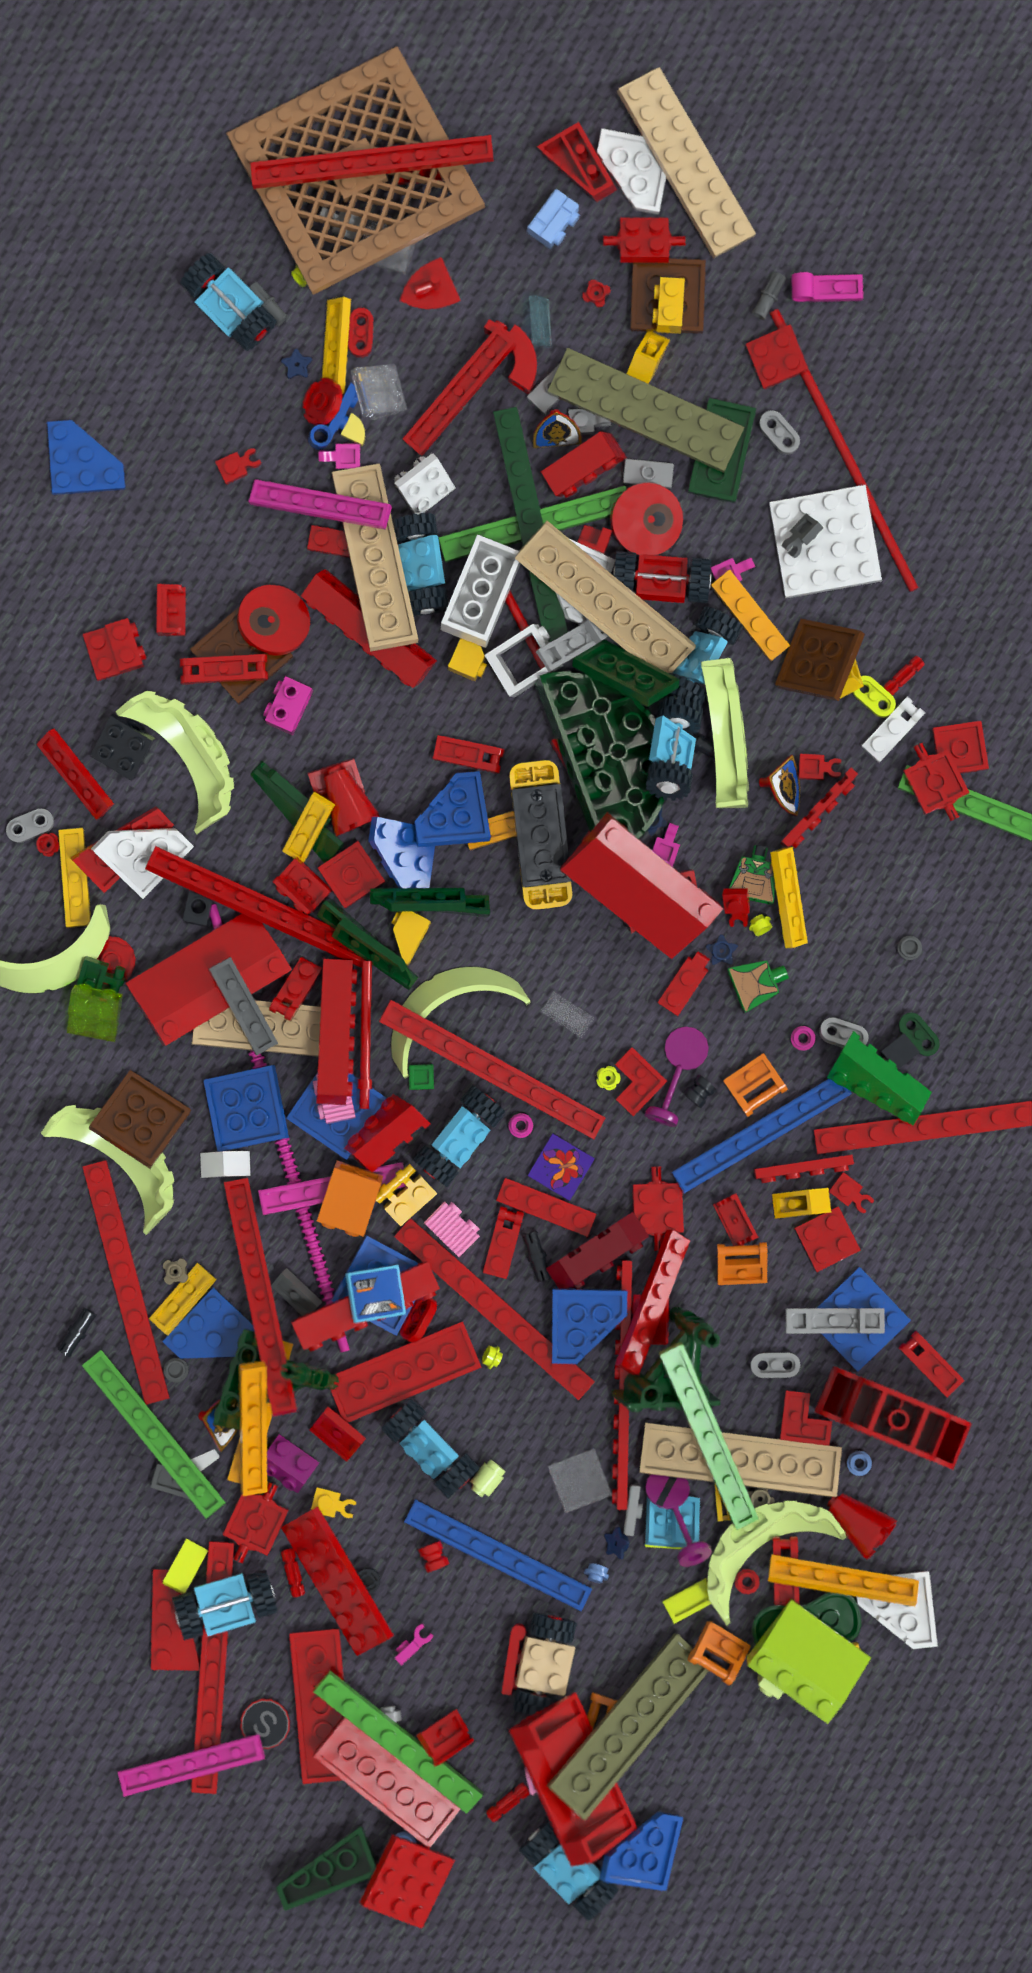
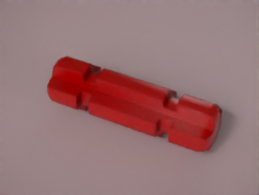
[883,656,924,695]
[281,1548,305,1597]
[486,1783,530,1822]

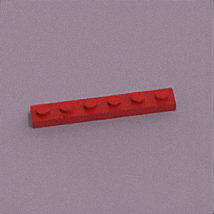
[403,327,516,456]
[615,1230,690,1375]

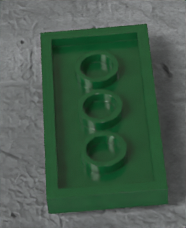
[688,398,756,503]
[572,639,680,707]

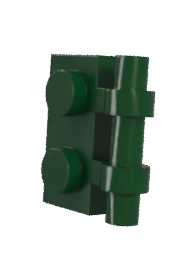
[72,956,125,1013]

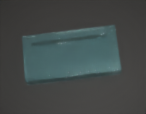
[529,295,552,348]

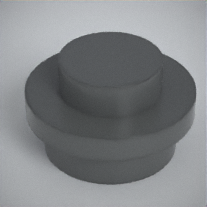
[897,936,922,960]
[164,1358,189,1383]

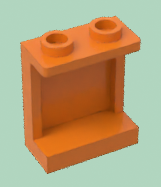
[317,1161,383,1237]

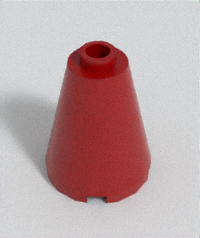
[324,765,380,836]
[827,1493,897,1560]

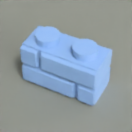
[527,189,580,249]

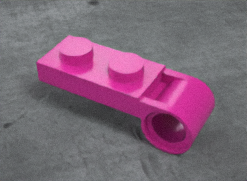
[791,272,863,302]

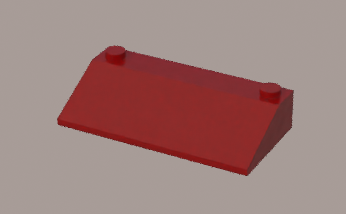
[560,812,723,959]
[125,914,292,1046]
[509,1692,637,1867]

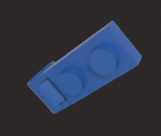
[308,383,360,450]

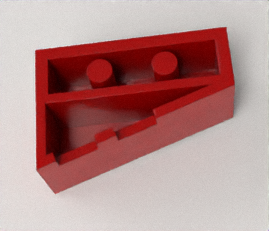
[537,122,617,202]
[541,431,627,498]
[344,1094,431,1173]

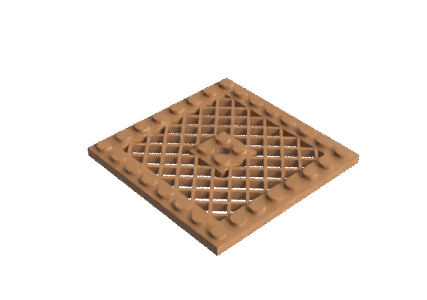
[227,47,485,295]

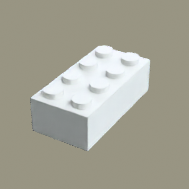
[441,535,521,648]

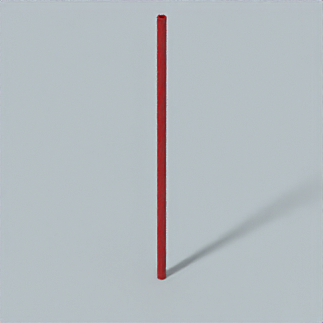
[770,309,919,592]

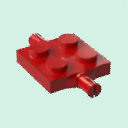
[603,218,686,263]
[903,743,970,822]
[632,1167,684,1251]
[223,1482,289,1563]

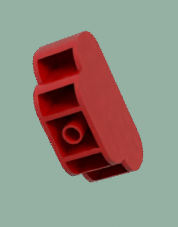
[814,1366,972,1470]

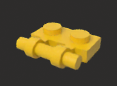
[376,1164,437,1227]

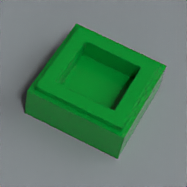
[409,1065,434,1090]

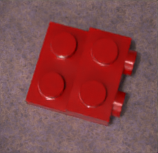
[83,618,147,681]

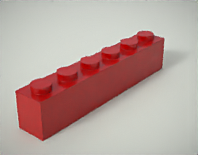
[301,569,437,688]
[316,959,357,1105]
[290,1261,440,1352]

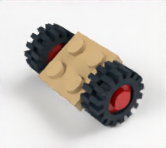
[512,1613,577,1716]

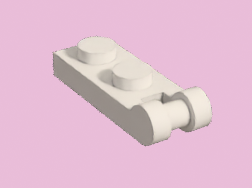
[861,696,925,763]

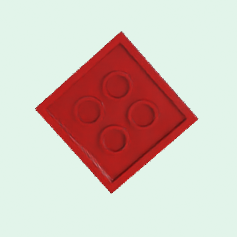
[359,1834,455,1928]

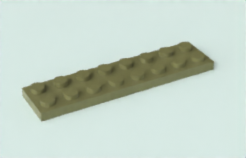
[547,348,744,473]
[547,1633,709,1820]

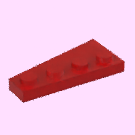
[780,768,858,849]
[70,806,174,893]
[151,1569,200,1671]

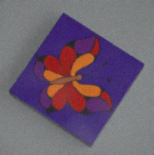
[528,1134,595,1201]

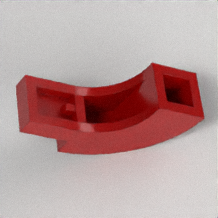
[484,319,537,395]

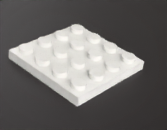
[769,485,882,598]

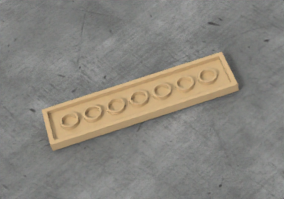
[617,67,756,258]
[332,464,418,651]
[515,521,696,673]
[639,1423,842,1497]

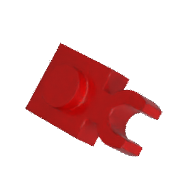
[216,448,261,485]
[798,754,841,780]
[722,888,750,927]
[829,1172,874,1213]

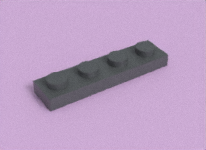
[208,957,278,1055]

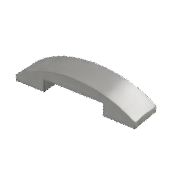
[536,620,609,672]
[786,1308,885,1334]

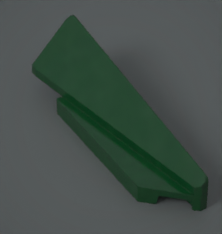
[250,761,344,863]
[370,888,490,917]
[317,899,418,990]

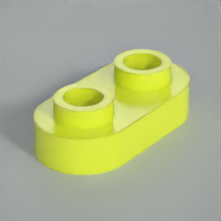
[853,676,896,717]

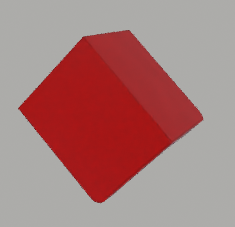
[577,525,612,555]

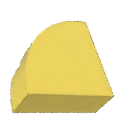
[341,413,365,446]

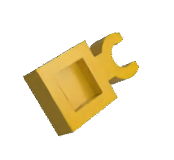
[311,1487,356,1518]

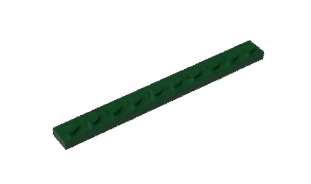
[493,407,568,643]

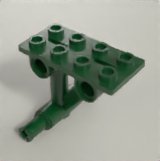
[611,1307,721,1412]
[213,1329,339,1430]

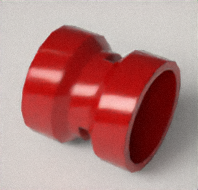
[418,1540,450,1573]

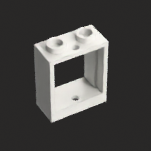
[485,624,563,697]

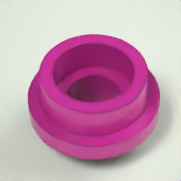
[791,1026,815,1051]
[509,1113,533,1138]

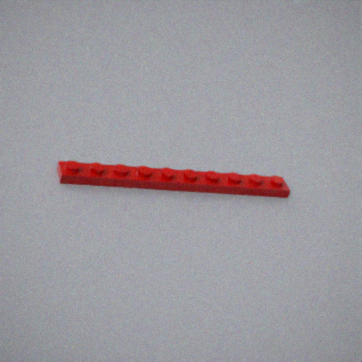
[250,135,494,189]
[145,846,366,968]
[378,1000,605,1139]
[813,1101,1032,1154]
[83,1160,170,1405]
[224,1178,297,1417]
[394,1218,595,1400]
[612,1261,632,1510]
[191,1541,235,1794]

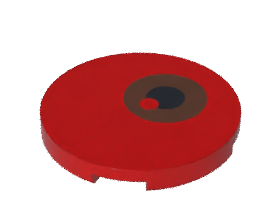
[610,483,683,555]
[237,585,310,656]

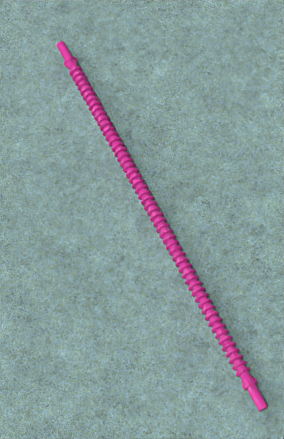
[210,904,350,1353]

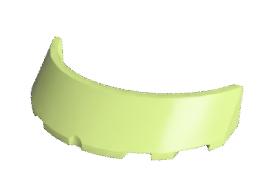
[701,658,749,808]
[116,691,234,834]
[0,904,110,993]
[391,967,531,1079]
[41,1105,174,1235]
[708,1501,846,1626]

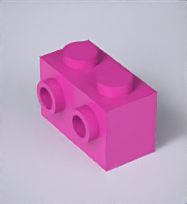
[263,676,313,735]

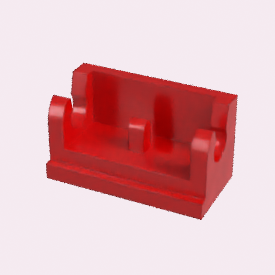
[157,584,186,636]
[713,1193,758,1246]

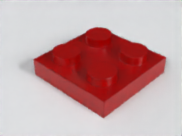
[746,325,809,389]
[932,721,989,774]
[318,841,385,909]
[794,1206,861,1272]

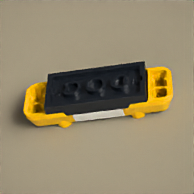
[509,760,572,909]

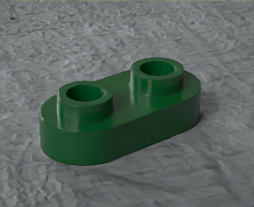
[898,1013,940,1057]

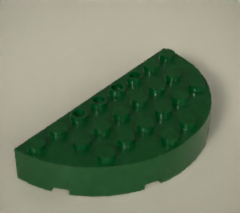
[535,671,664,840]

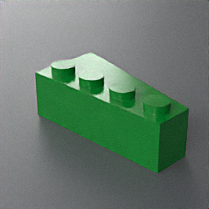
[827,1031,932,1125]

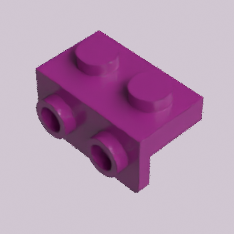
[267,1434,319,1493]

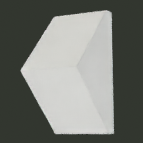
[200,1151,251,1178]

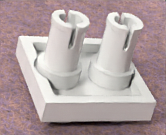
[394,453,455,515]

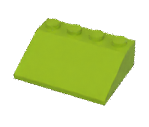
[746,1599,871,1724]

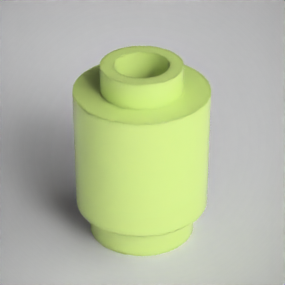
[470,1459,506,1497]

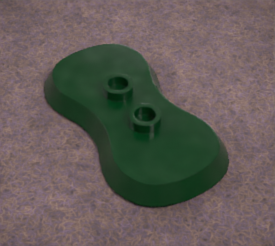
[752,1592,861,1645]

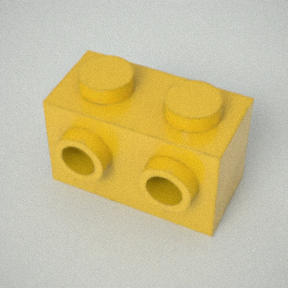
[652,277,685,334]

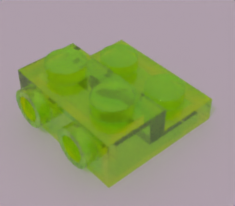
[67,984,123,1042]

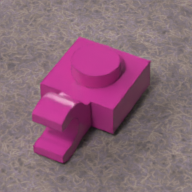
[319,443,360,469]
[711,558,755,582]
[652,823,680,867]
[395,1623,433,1665]

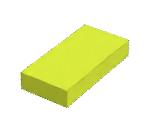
[162,1539,208,1594]
[662,1578,711,1624]

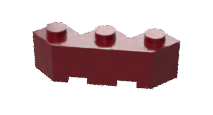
[546,1212,649,1289]

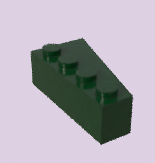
[276,1826,377,1911]

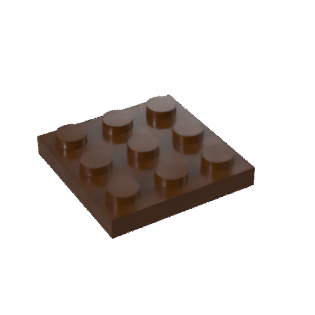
[631,259,706,333]
[190,606,293,705]
[775,619,865,701]
[89,1070,191,1169]

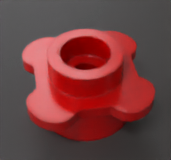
[583,279,611,308]

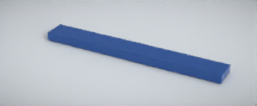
[671,1079,852,1194]
[404,1500,592,1611]

